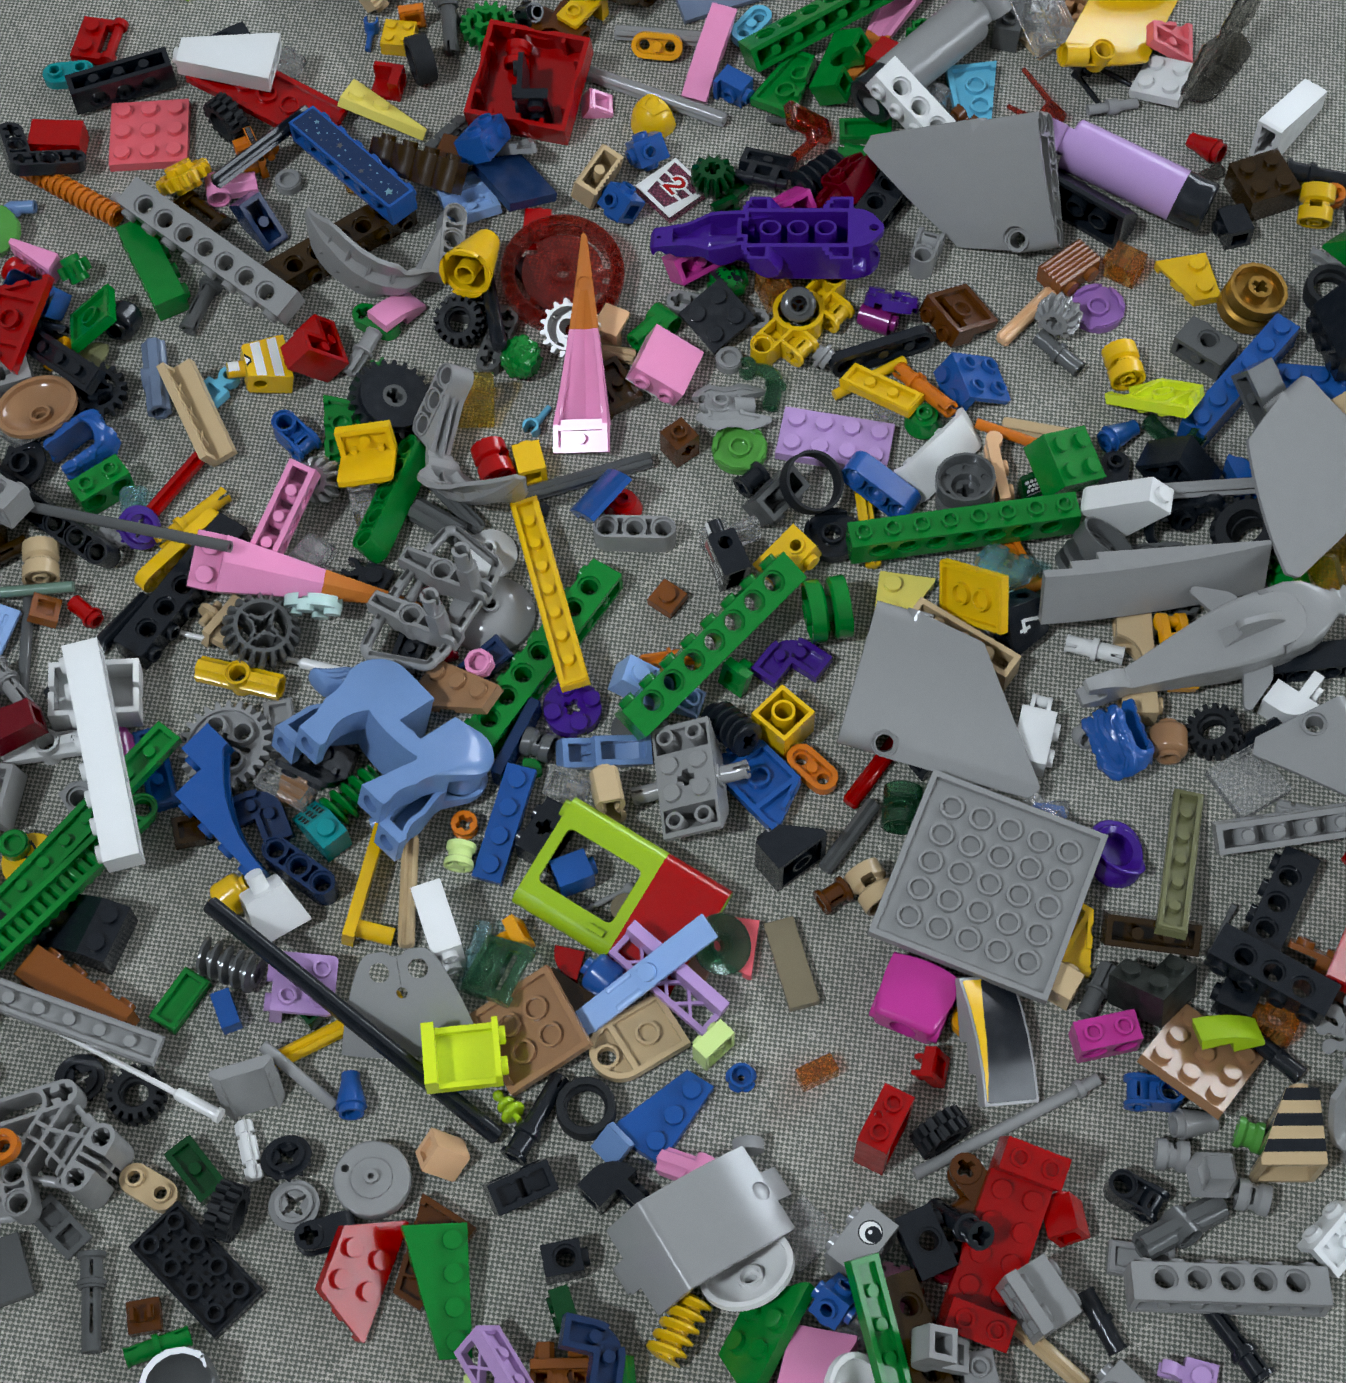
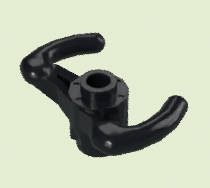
[1143,493,1225,543]

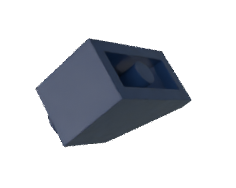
[229,191,288,252]

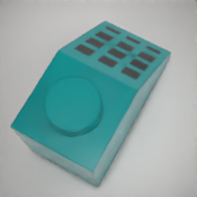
[291,801,352,863]

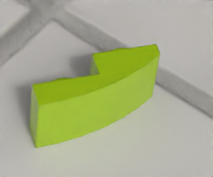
[1192,1015,1265,1052]

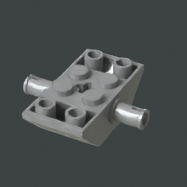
[631,716,751,842]

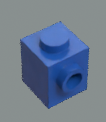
[549,848,598,897]

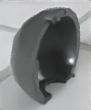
[139,1346,220,1383]

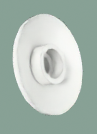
[470,529,518,578]

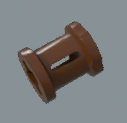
[813,876,854,915]

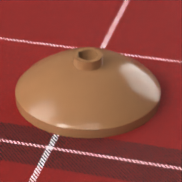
[0,375,78,440]

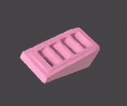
[8,238,62,284]

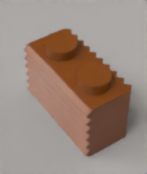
[1036,239,1101,297]

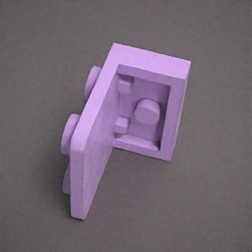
[263,951,338,1023]

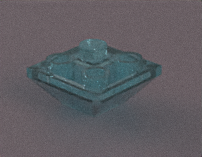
[973,543,1042,591]

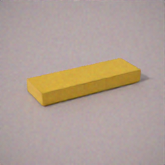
[839,363,924,419]

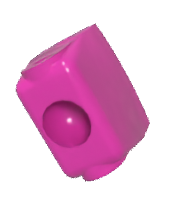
[869,952,957,1044]

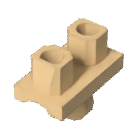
[198,594,243,650]

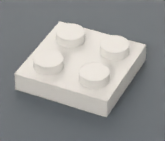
[1129,54,1199,108]

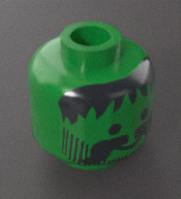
[707,263,749,298]

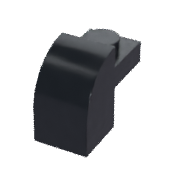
[577,1161,650,1215]

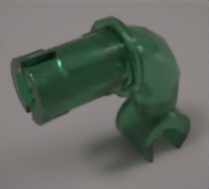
[738,356,787,413]
[1140,414,1207,446]

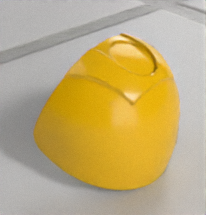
[631,94,676,138]

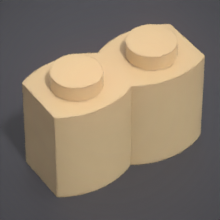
[589,764,627,823]

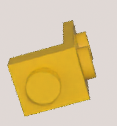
[557,0,609,30]

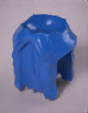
[43,409,122,480]
[1081,698,1155,781]

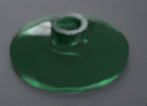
[695,913,751,976]

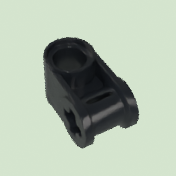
[1103,1169,1170,1225]
[294,1210,356,1257]

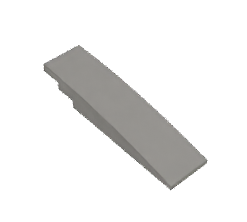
[1038,540,1272,625]

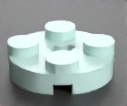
[284,592,343,620]

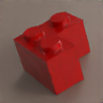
[280,314,349,383]

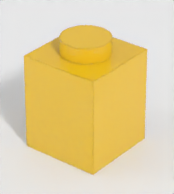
[511,439,548,486]

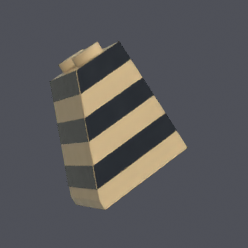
[1249,1083,1328,1183]

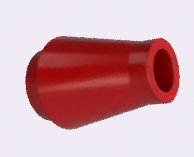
[1186,132,1228,164]

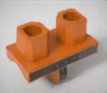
[232,126,279,179]

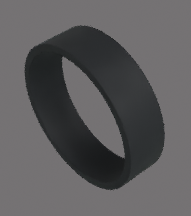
[779,450,844,515]

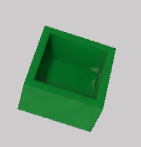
[1023,425,1106,496]

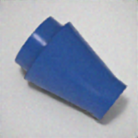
[1097,419,1140,452]
[335,1070,367,1120]

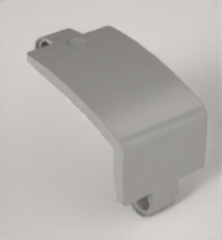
[607,1146,795,1315]

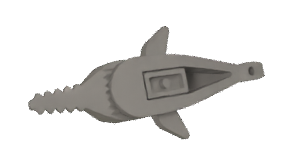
[1075,580,1346,712]

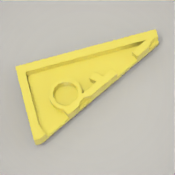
[337,79,427,141]
[874,571,935,610]

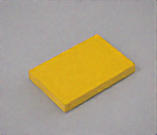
[939,558,1009,635]

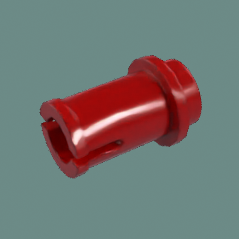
[67,595,104,629]

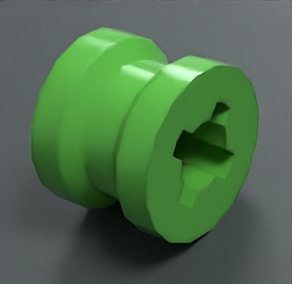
[1231,1115,1266,1154]

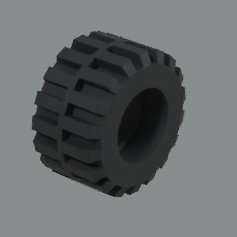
[1210,495,1279,571]

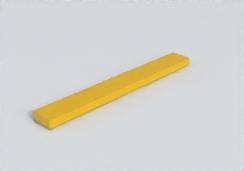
[509,495,591,693]

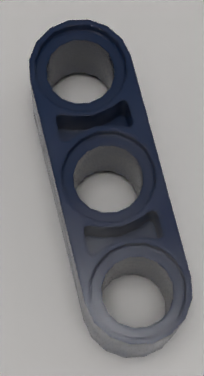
[261,836,340,906]

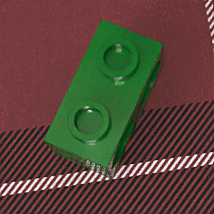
[67,454,137,514]

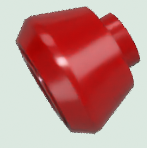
[604,489,643,515]

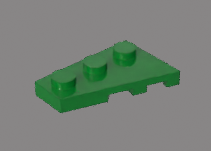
[749,51,816,121]
[323,394,360,471]

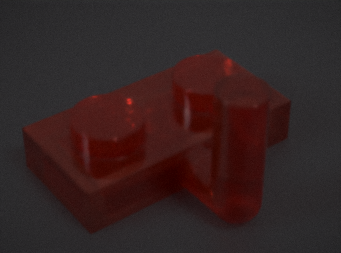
[783,100,832,162]

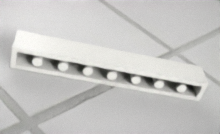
[59,637,146,873]

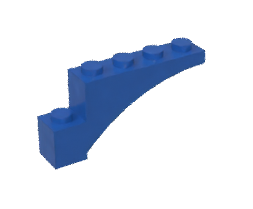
[174,723,271,878]

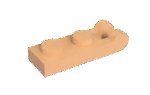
[983,431,1015,502]

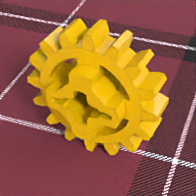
[155,157,212,196]

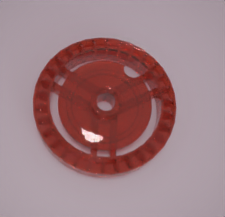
[501,214,625,335]

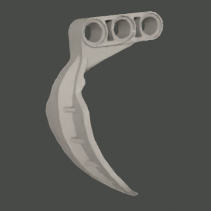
[304,203,467,298]
[412,362,529,505]

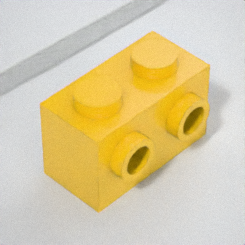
[752,524,822,587]

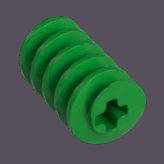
[319,764,379,826]

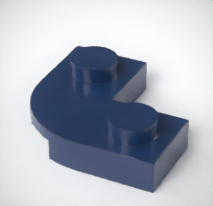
[233,789,296,842]
[558,1312,626,1383]

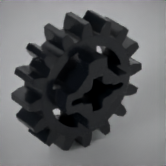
[70,362,129,421]

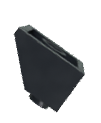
[755,824,827,892]

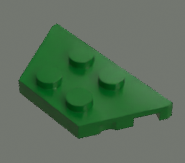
[718,1282,815,1383]

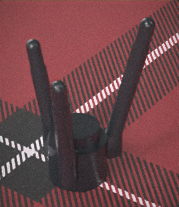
[1070,66,1132,104]

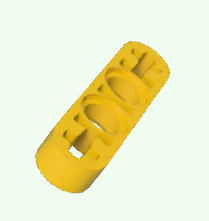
[134,508,219,593]

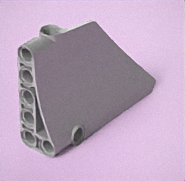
[837,600,1040,798]

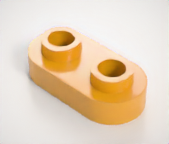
[631,31,683,61]

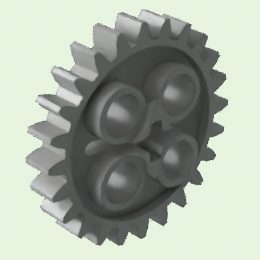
[178,700,274,792]

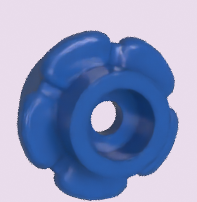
[725,1063,757,1093]

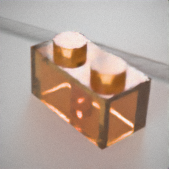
[794,1053,839,1093]

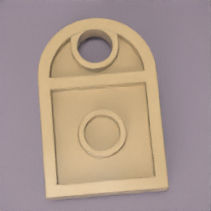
[589,994,691,1083]

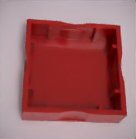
[463,19,594,146]

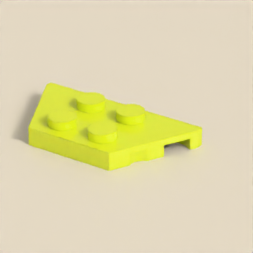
[1105,378,1205,418]

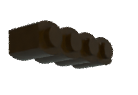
[369,132,469,195]

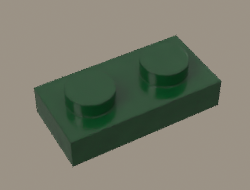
[163,1134,224,1206]

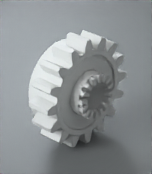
[540,298,601,359]

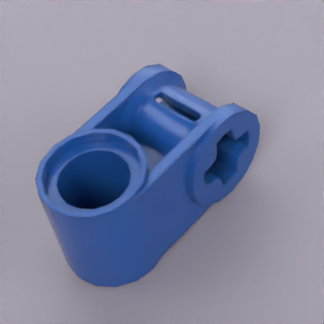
[271,409,323,463]
[1123,1072,1185,1113]

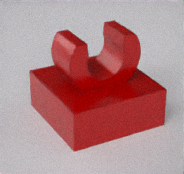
[911,1046,950,1088]

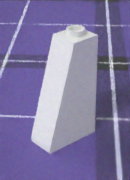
[173,33,282,92]
[1249,79,1328,156]

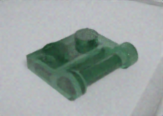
[460,934,537,1008]

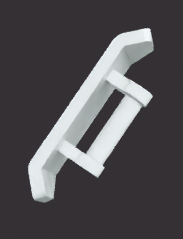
[893,407,982,504]

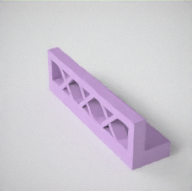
[608,920,730,1036]
[454,1325,534,1383]

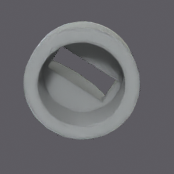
[1071,723,1091,749]

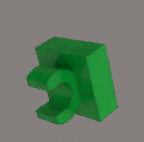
[718,657,754,698]

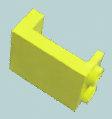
[420,1016,509,1094]

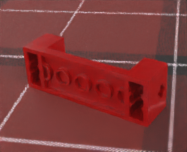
[936,1136,1072,1354]

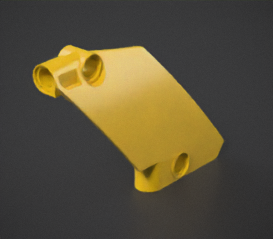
[1056,0,1178,73]

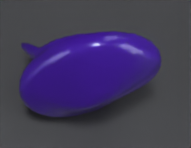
[1091,820,1146,888]

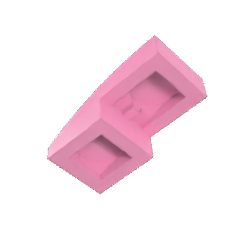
[367,292,427,333]

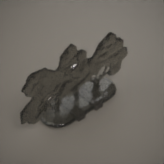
[1180,0,1261,103]

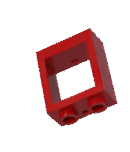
[853,1083,915,1175]

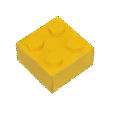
[380,19,419,56]

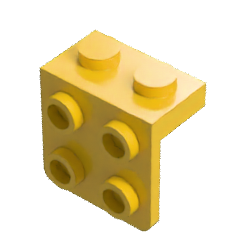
[334,420,398,488]

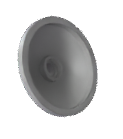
[449,577,536,651]

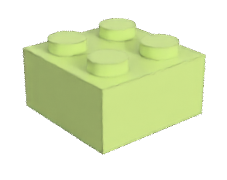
[692,1019,735,1071]

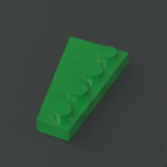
[400,1222,473,1361]

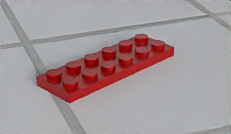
[185,70,349,136]

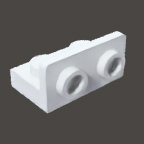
[1297,1200,1346,1278]

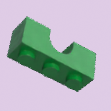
[809,27,872,106]

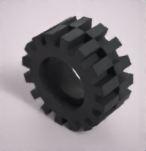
[203,92,250,144]
[433,295,486,348]
[1185,703,1244,761]
[105,1064,168,1127]
[909,1104,972,1160]
[202,1178,251,1243]

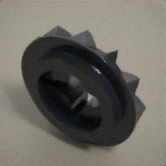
[54,1054,106,1101]
[261,1135,313,1183]

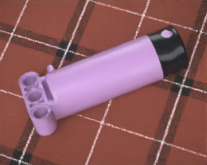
[1052,117,1220,233]

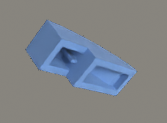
[555,735,653,771]

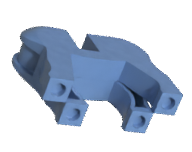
[271,659,494,862]

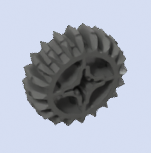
[220,592,301,669]

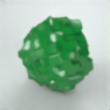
[500,334,543,379]

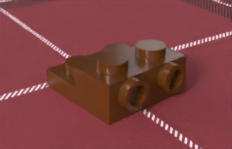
[919,283,999,348]

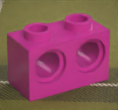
[1068,1009,1144,1063]

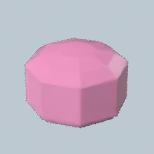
[464,648,495,678]

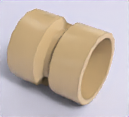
[22,536,60,585]
[844,857,889,916]

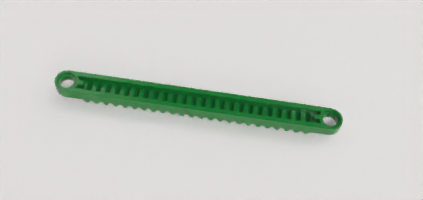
[0,793,158,970]

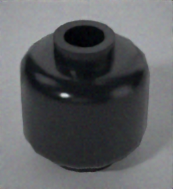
[105,300,143,341]

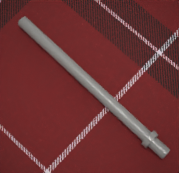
[911,1073,1102,1180]

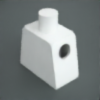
[239,868,312,942]

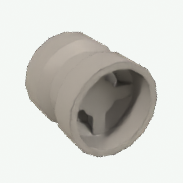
[1153,1137,1191,1174]
[1233,1177,1273,1217]

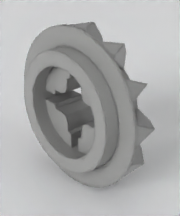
[268,1179,321,1231]

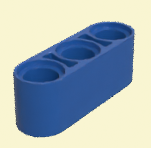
[842,451,921,517]

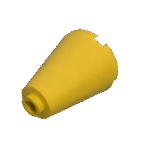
[439,229,500,298]

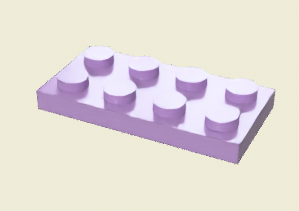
[775,406,895,470]

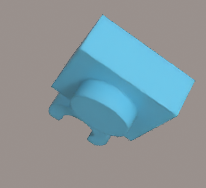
[204,367,241,409]

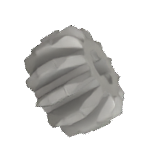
[1034,292,1083,339]
[302,456,340,504]

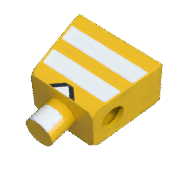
[226,335,294,393]

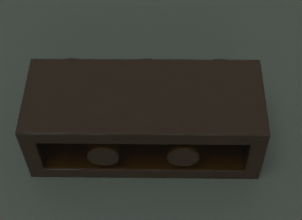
[1100,910,1203,957]

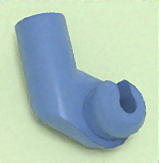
[4,200,38,218]

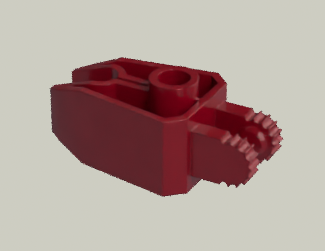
[814,152,877,208]

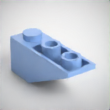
[608,654,707,719]

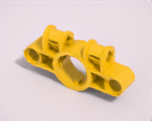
[750,279,855,369]

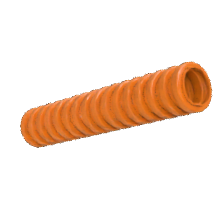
[19,174,124,227]

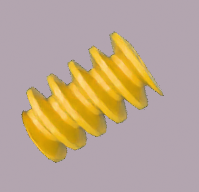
[646,1293,713,1368]

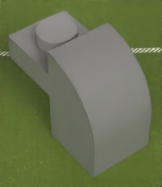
[911,1323,970,1376]

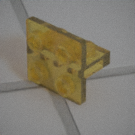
[457,372,497,428]

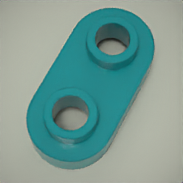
[42,60,94,90]

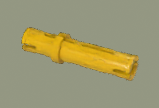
[154,487,232,549]

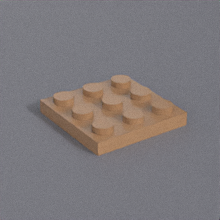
[470,965,594,1097]
[1137,1004,1264,1120]

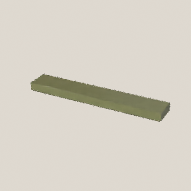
[1154,788,1204,940]

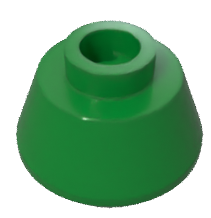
[904,403,942,440]

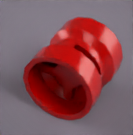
[503,38,533,73]

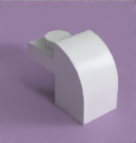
[1257,671,1325,724]

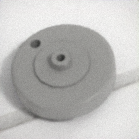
[333,1140,412,1220]

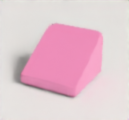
[581,88,613,119]

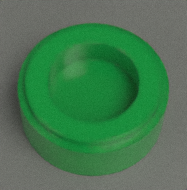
[0,829,31,861]

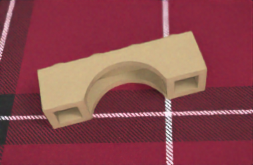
[1112,613,1163,726]

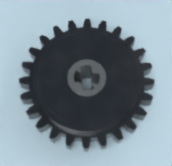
[347,359,430,445]

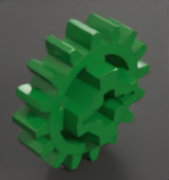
[460,1,516,51]

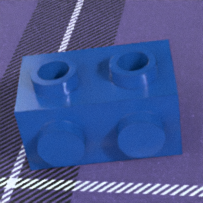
[453,113,511,165]

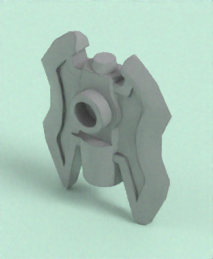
[692,383,772,431]

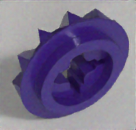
[116,505,161,551]

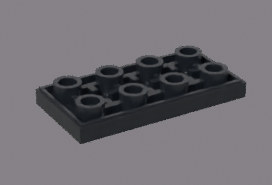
[129,1200,265,1340]

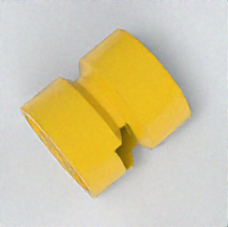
[1296,181,1337,229]
[1101,338,1146,391]

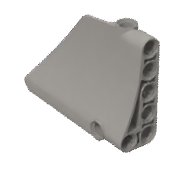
[1246,376,1346,579]

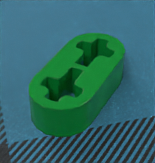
[352,303,401,341]

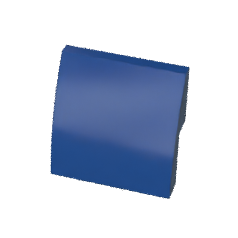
[570,468,632,524]

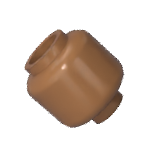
[1149,718,1188,765]

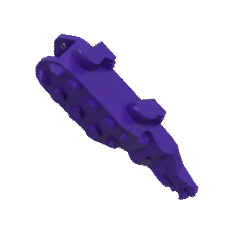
[650,197,884,280]

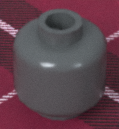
[780,286,816,323]

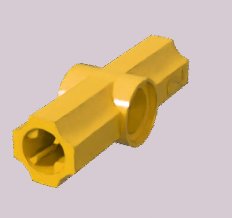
[194,655,286,701]

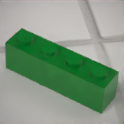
[116,220,191,322]

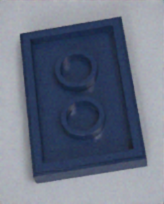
[472,154,557,212]

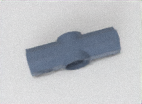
[140,337,173,420]

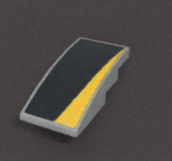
[955,977,1039,1107]

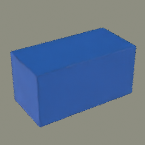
[210,987,243,1035]

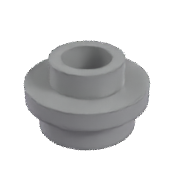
[811,343,835,370]

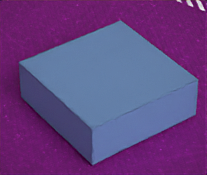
[591,1122,635,1162]

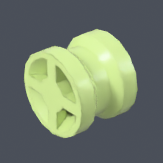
[443,838,477,873]

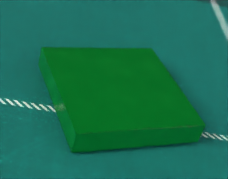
[70,284,117,353]

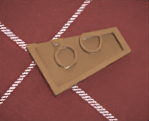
[419,661,503,715]

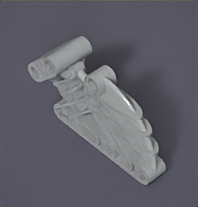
[0,1079,134,1225]

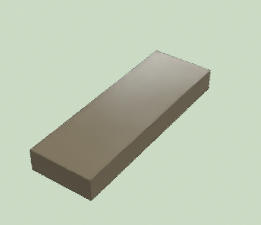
[763,916,820,1012]

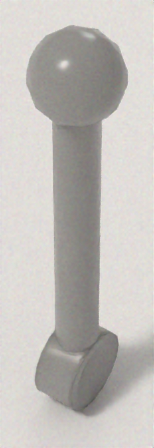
[582,882,634,912]

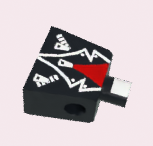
[704,518,752,592]

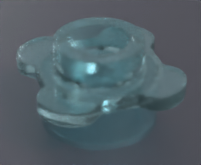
[119,485,147,512]

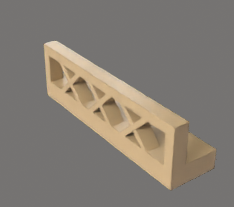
[156,358,238,467]

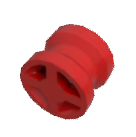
[1,256,36,280]

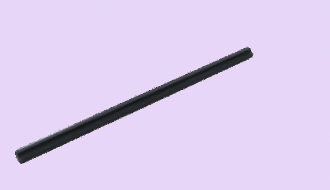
[203,897,503,1144]

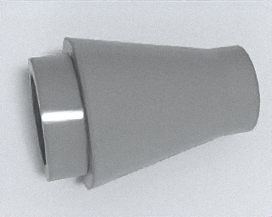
[1168,1108,1219,1140]

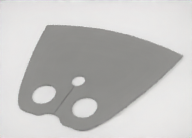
[342,947,474,1058]

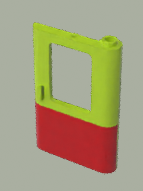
[512,797,733,997]

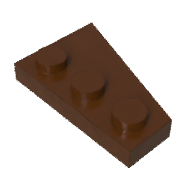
[393,1193,477,1313]

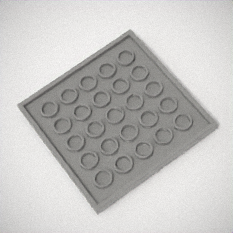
[867,769,1108,1005]

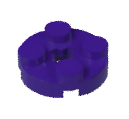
[864,286,920,314]
[543,682,602,738]

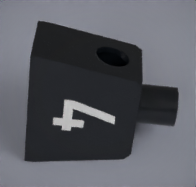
[994,588,1049,655]

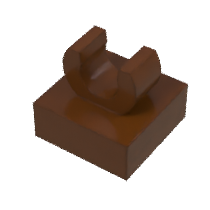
[126,1296,164,1338]

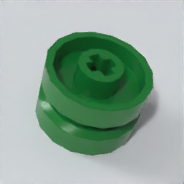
[801,574,854,644]

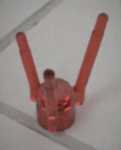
[1007,68,1067,122]

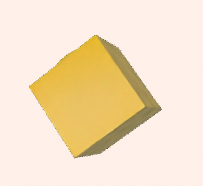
[751,684,815,760]

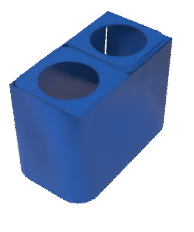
[3,269,72,321]

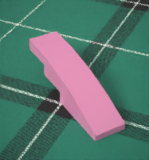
[681,2,737,105]

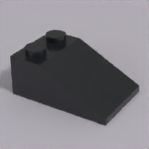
[29,894,138,975]

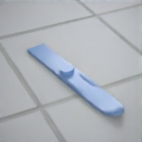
[575,914,718,1036]

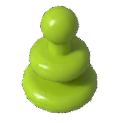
[493,1090,525,1124]

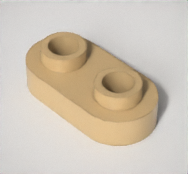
[119,1163,180,1214]

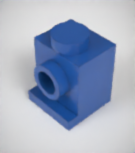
[713,64,755,108]

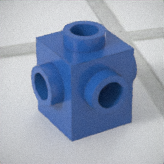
[625,130,670,172]
[597,181,646,224]
[808,1272,857,1331]

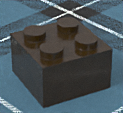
[1223,148,1301,222]

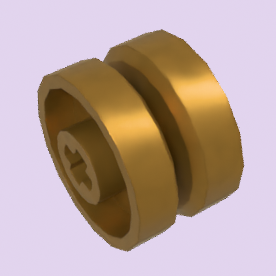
[1217,262,1288,335]

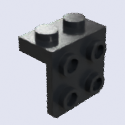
[512,52,554,123]
[275,745,361,791]

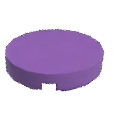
[1072,283,1125,334]

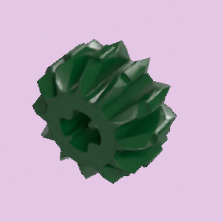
[690,154,735,199]

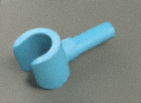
[522,405,552,437]

